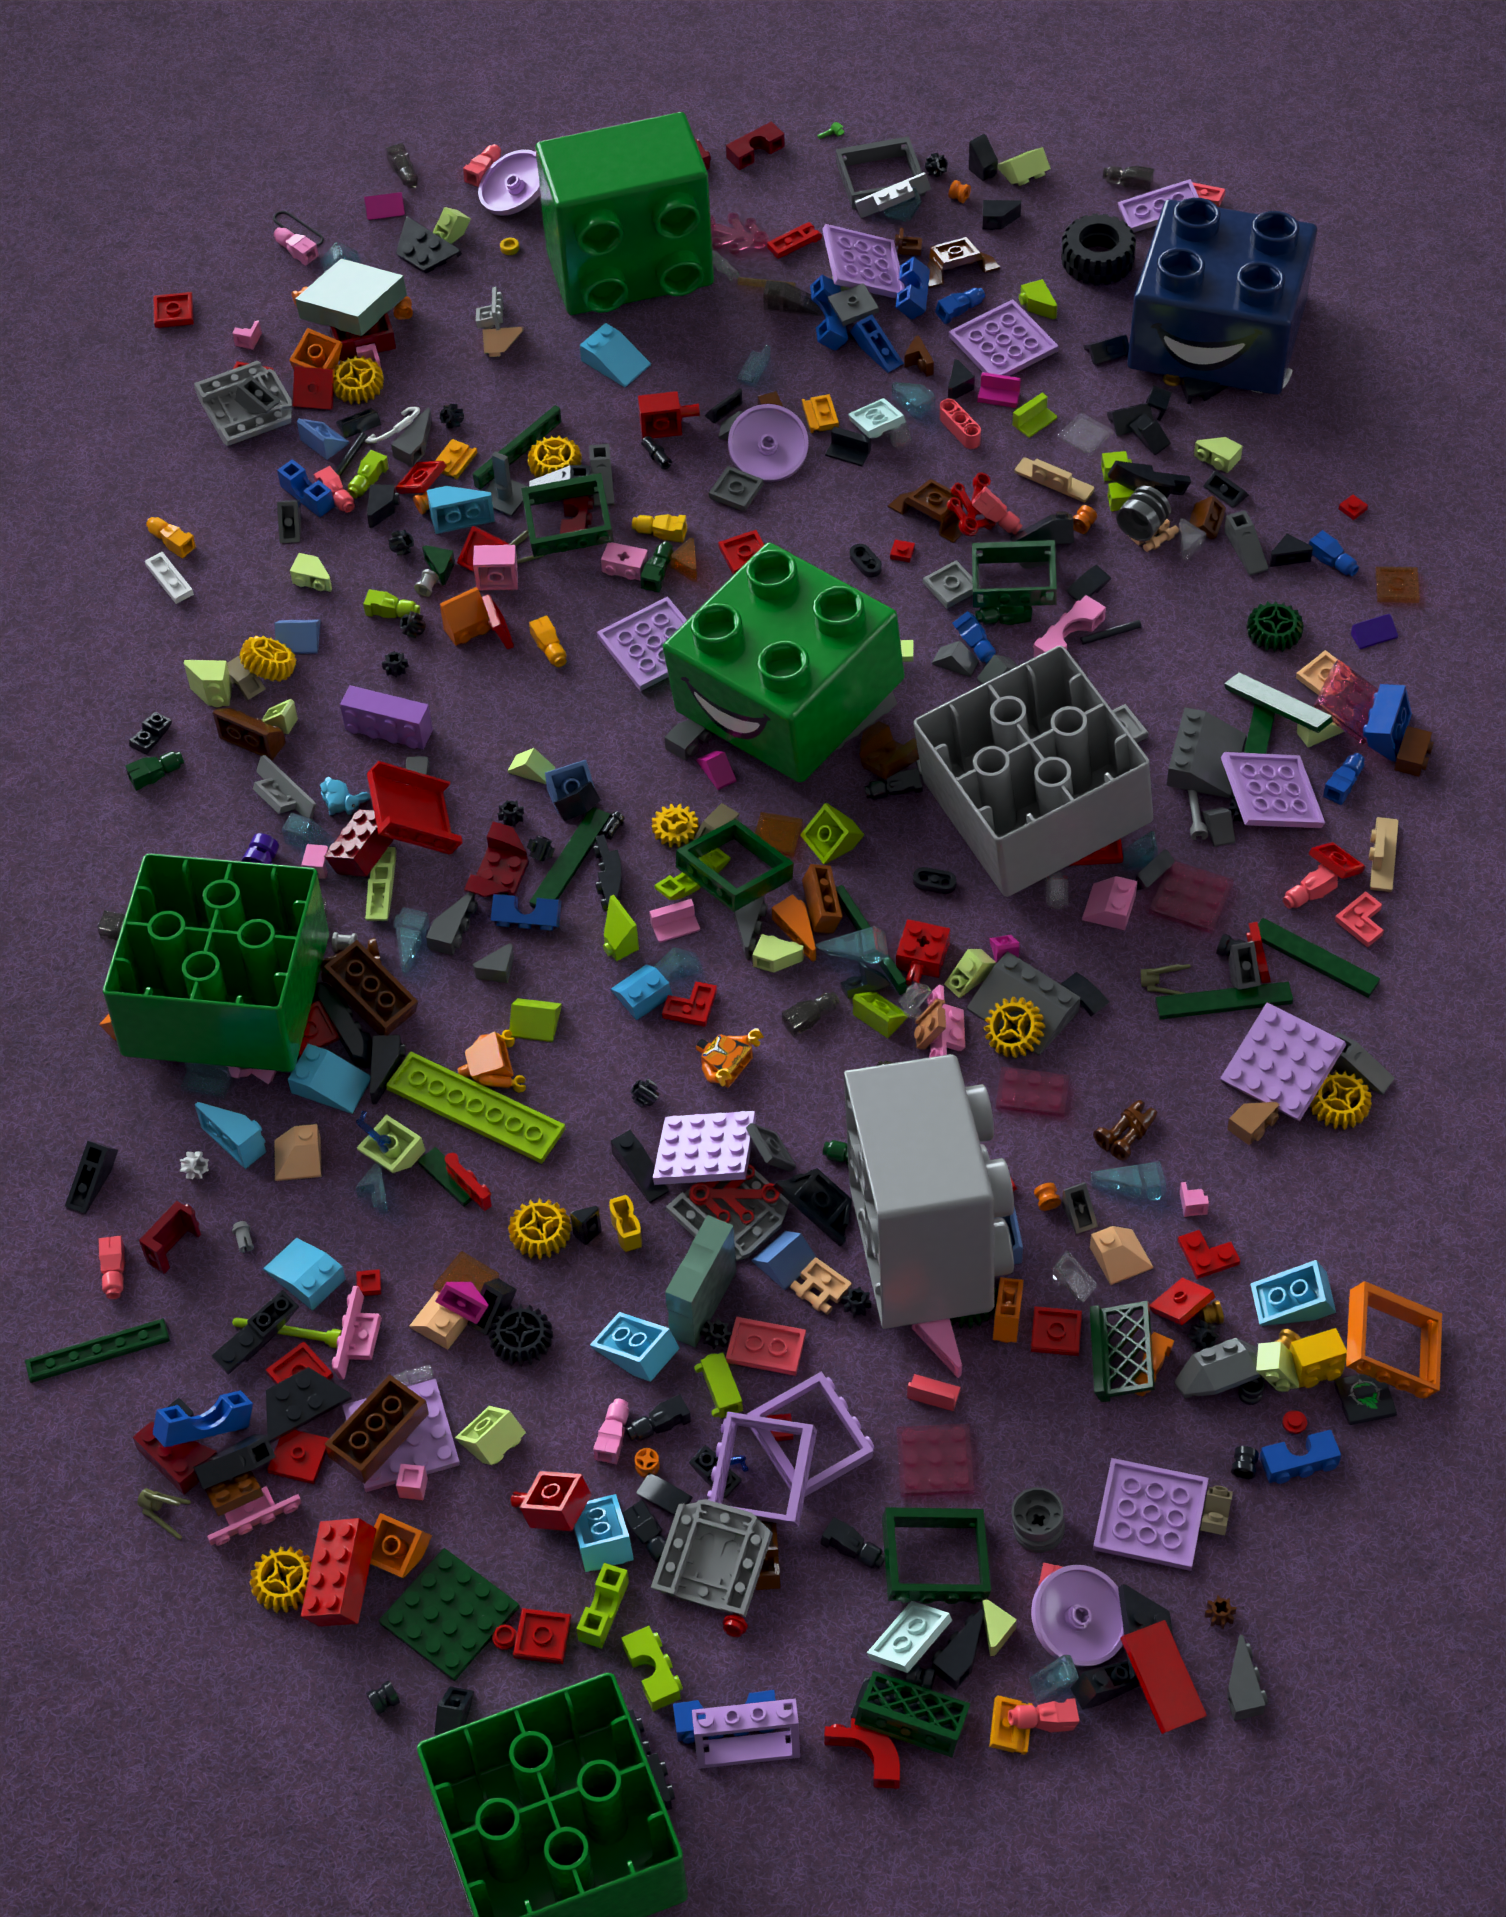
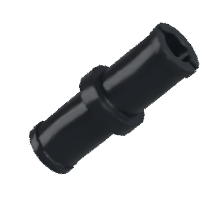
[641,436,672,470]

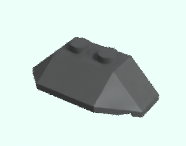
[1174,1338,1261,1398]

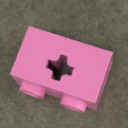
[601,542,648,580]

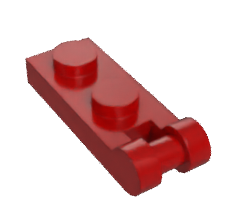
[767,222,822,259]
[445,1153,492,1211]

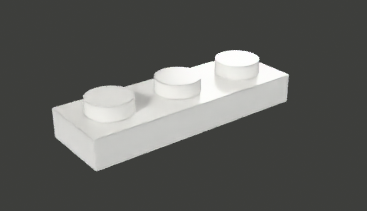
[145,552,194,604]

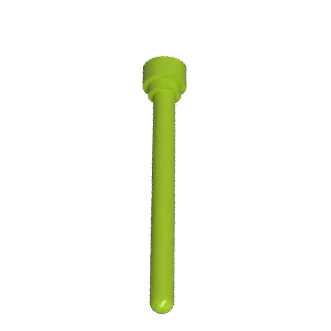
[232,1318,342,1349]

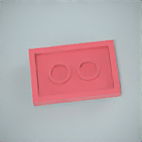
[726,1317,806,1376]

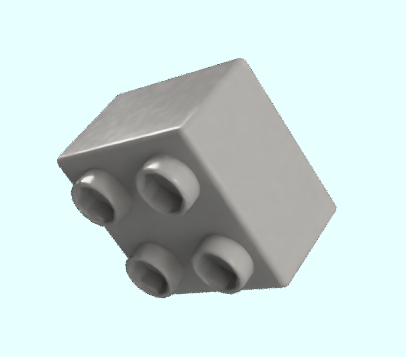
[913,646,1153,897]
[844,1054,1014,1329]

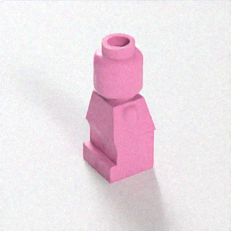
[274,227,319,266]
[593,1399,630,1464]

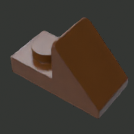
[904,335,934,377]

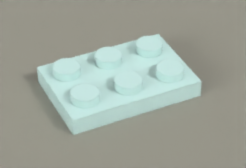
[848,398,906,438]
[867,1601,952,1673]

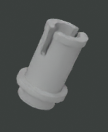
[232,1221,254,1253]

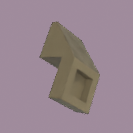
[227,656,266,700]
[693,803,740,840]
[1200,1486,1233,1535]

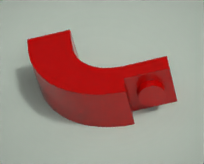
[824,1718,900,1789]

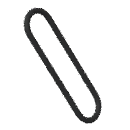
[273,211,324,246]

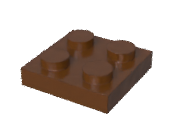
[205,1471,264,1517]

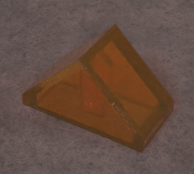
[670,538,697,582]

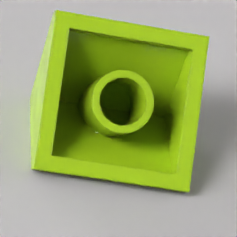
[853,991,910,1038]
[509,998,562,1042]

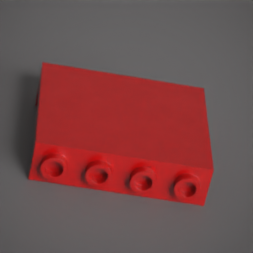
[367,761,463,854]

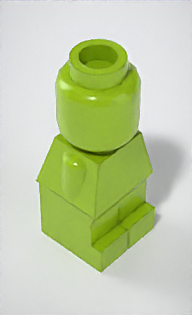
[347,450,389,498]
[363,589,420,618]

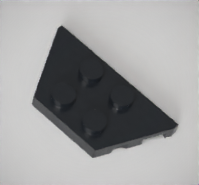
[396,217,462,273]
[773,1168,852,1246]
[266,1367,352,1443]
[1118,1584,1174,1680]

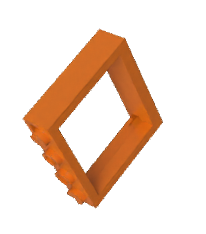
[1346,1281,1442,1398]

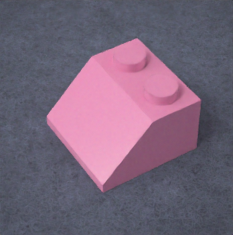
[473,545,518,590]
[1082,876,1137,930]

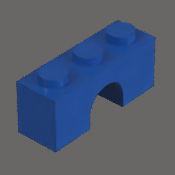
[896,257,930,319]
[277,459,335,518]
[491,894,562,931]
[1259,1430,1341,1484]

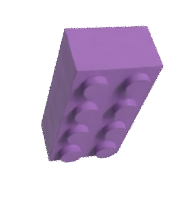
[340,685,433,749]

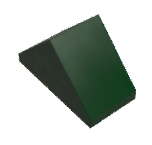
[422,545,455,586]

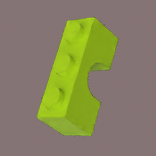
[1101,451,1134,511]
[577,1563,629,1649]
[621,1626,683,1711]

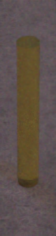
[738,277,796,290]

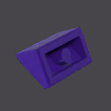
[1351,614,1398,649]

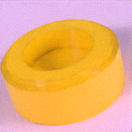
[500,238,519,255]

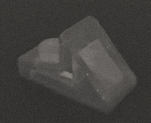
[1052,1251,1098,1302]

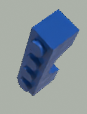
[810,274,848,350]
[153,1390,253,1447]
[673,1690,776,1744]

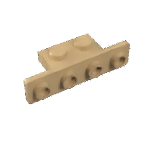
[1015,457,1094,502]
[1369,817,1398,892]

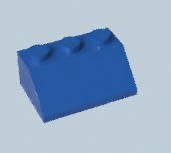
[1363,684,1412,762]

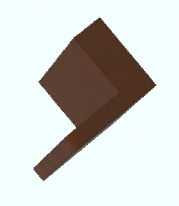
[1186,495,1226,539]

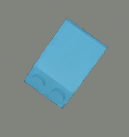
[580,323,651,387]
[427,486,495,534]
[288,1044,371,1114]
[195,1102,266,1169]
[263,1238,346,1311]
[1251,1260,1336,1326]
[590,1312,680,1382]
[574,1494,634,1572]

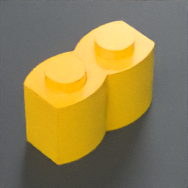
[609,1195,642,1252]

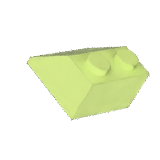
[998,147,1051,186]
[184,660,232,707]
[357,1114,426,1173]
[455,1406,526,1465]

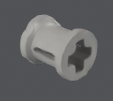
[414,569,439,597]
[332,932,358,952]

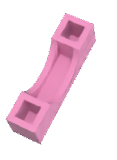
[1033,595,1106,658]

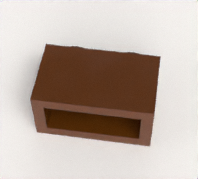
[1394,726,1434,777]

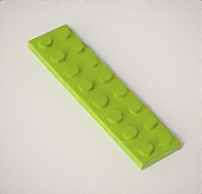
[386,1051,566,1164]

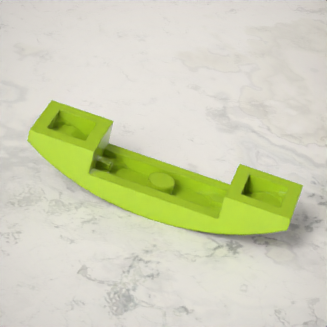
[654,848,731,900]

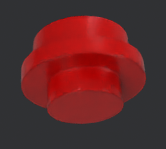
[1282,1410,1307,1434]
[723,1614,748,1637]
[492,1625,517,1650]

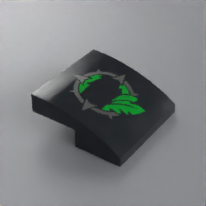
[1334,1374,1397,1425]

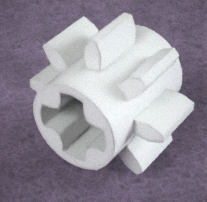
[180,1152,209,1179]

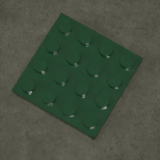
[378,1548,520,1681]

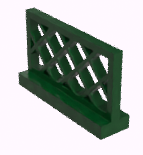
[1090,1301,1155,1402]
[854,1671,970,1758]

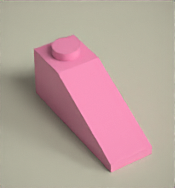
[912,1318,962,1378]

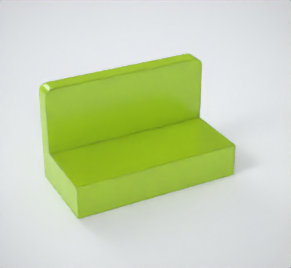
[1012,393,1057,438]

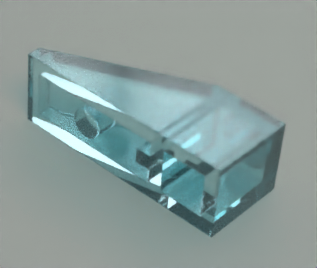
[394,907,430,977]
[816,926,888,964]
[1090,1161,1166,1200]

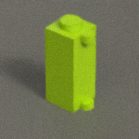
[694,1352,743,1419]

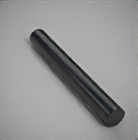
[335,433,367,477]
[1080,620,1141,645]

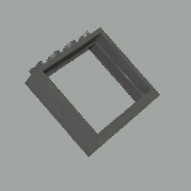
[836,136,925,209]

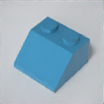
[610,964,672,1020]

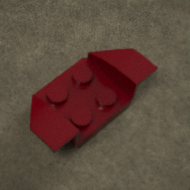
[464,822,529,897]

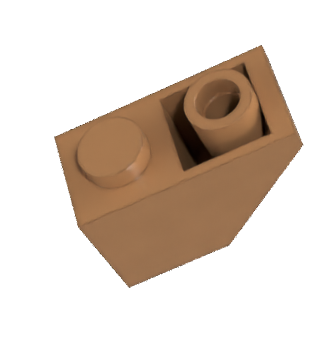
[1227,1102,1280,1145]

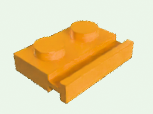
[802,394,839,433]
[435,439,477,479]
[989,1695,1033,1755]

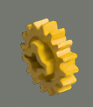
[652,804,699,847]

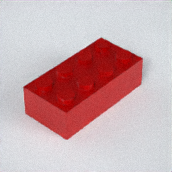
[301,1518,377,1626]

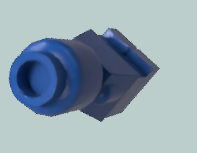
[935,288,985,324]
[1309,530,1359,576]
[952,611,996,665]
[1323,753,1365,805]

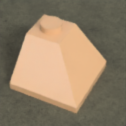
[483,327,524,357]
[275,1124,322,1181]
[1090,1226,1153,1285]
[409,1291,468,1350]

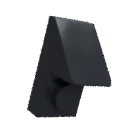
[1129,414,1171,455]
[840,961,890,999]

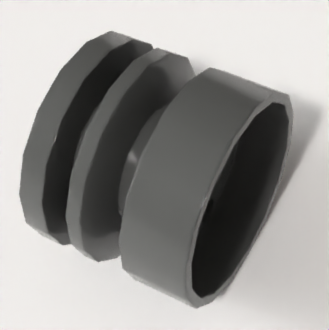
[1116,486,1171,542]
[1012,1487,1065,1553]

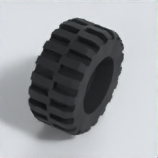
[1061,213,1136,286]

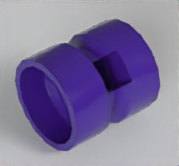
[242,833,279,864]

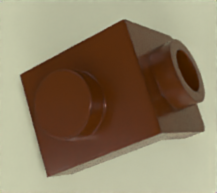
[895,228,922,256]

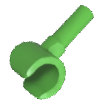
[817,122,844,139]

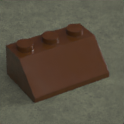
[213,708,286,761]

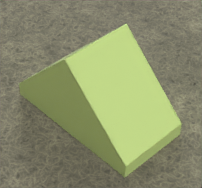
[262,699,298,734]
[508,748,555,784]
[982,1599,1017,1656]

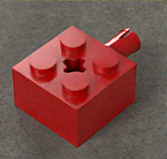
[638,391,700,439]
[896,919,950,988]
[511,1471,592,1531]

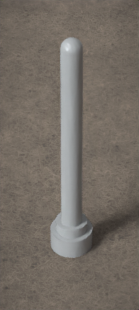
[1188,790,1208,840]

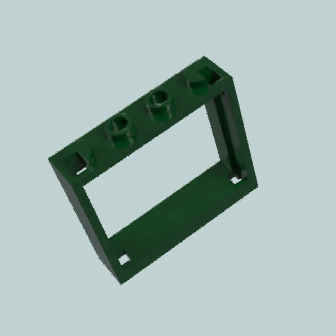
[521,473,614,557]
[972,540,1057,608]
[675,819,794,912]
[882,1507,991,1604]

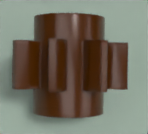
[1204,1595,1237,1629]

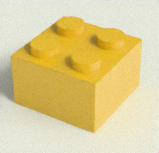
[1289,1328,1347,1388]

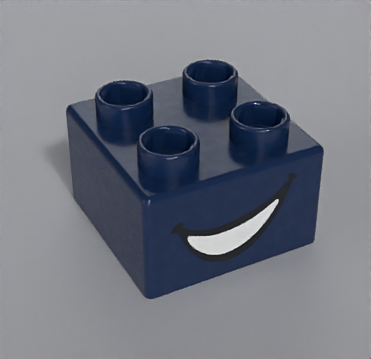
[1127,197,1317,395]

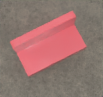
[907,1374,960,1411]

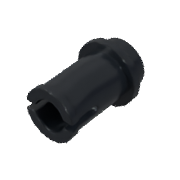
[600,811,625,840]

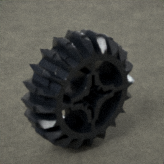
[489,1304,553,1367]

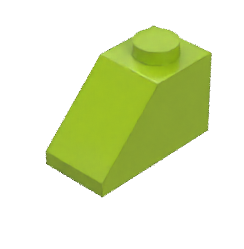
[1019,279,1057,319]

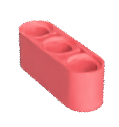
[940,399,981,449]

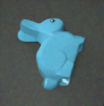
[320,777,371,816]

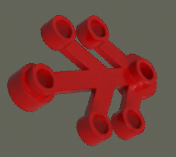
[947,472,996,536]
[689,1164,780,1225]

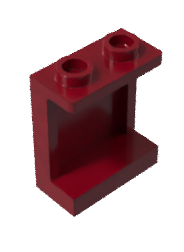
[139,1200,201,1274]

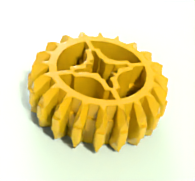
[333,355,384,405]
[528,435,582,478]
[239,636,296,682]
[984,997,1045,1058]
[1309,1070,1372,1130]
[508,1198,572,1260]
[250,1546,312,1613]

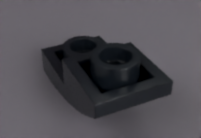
[1066,565,1111,601]
[129,712,172,755]
[1060,972,1109,1017]
[689,1445,742,1499]
[636,1473,693,1516]

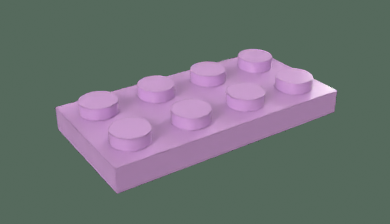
[1118,179,1199,233]

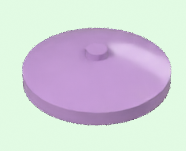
[478,150,540,216]
[728,404,808,482]
[1031,1565,1124,1668]

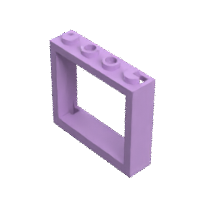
[747,1371,874,1497]
[707,1412,817,1527]
[692,1699,800,1769]

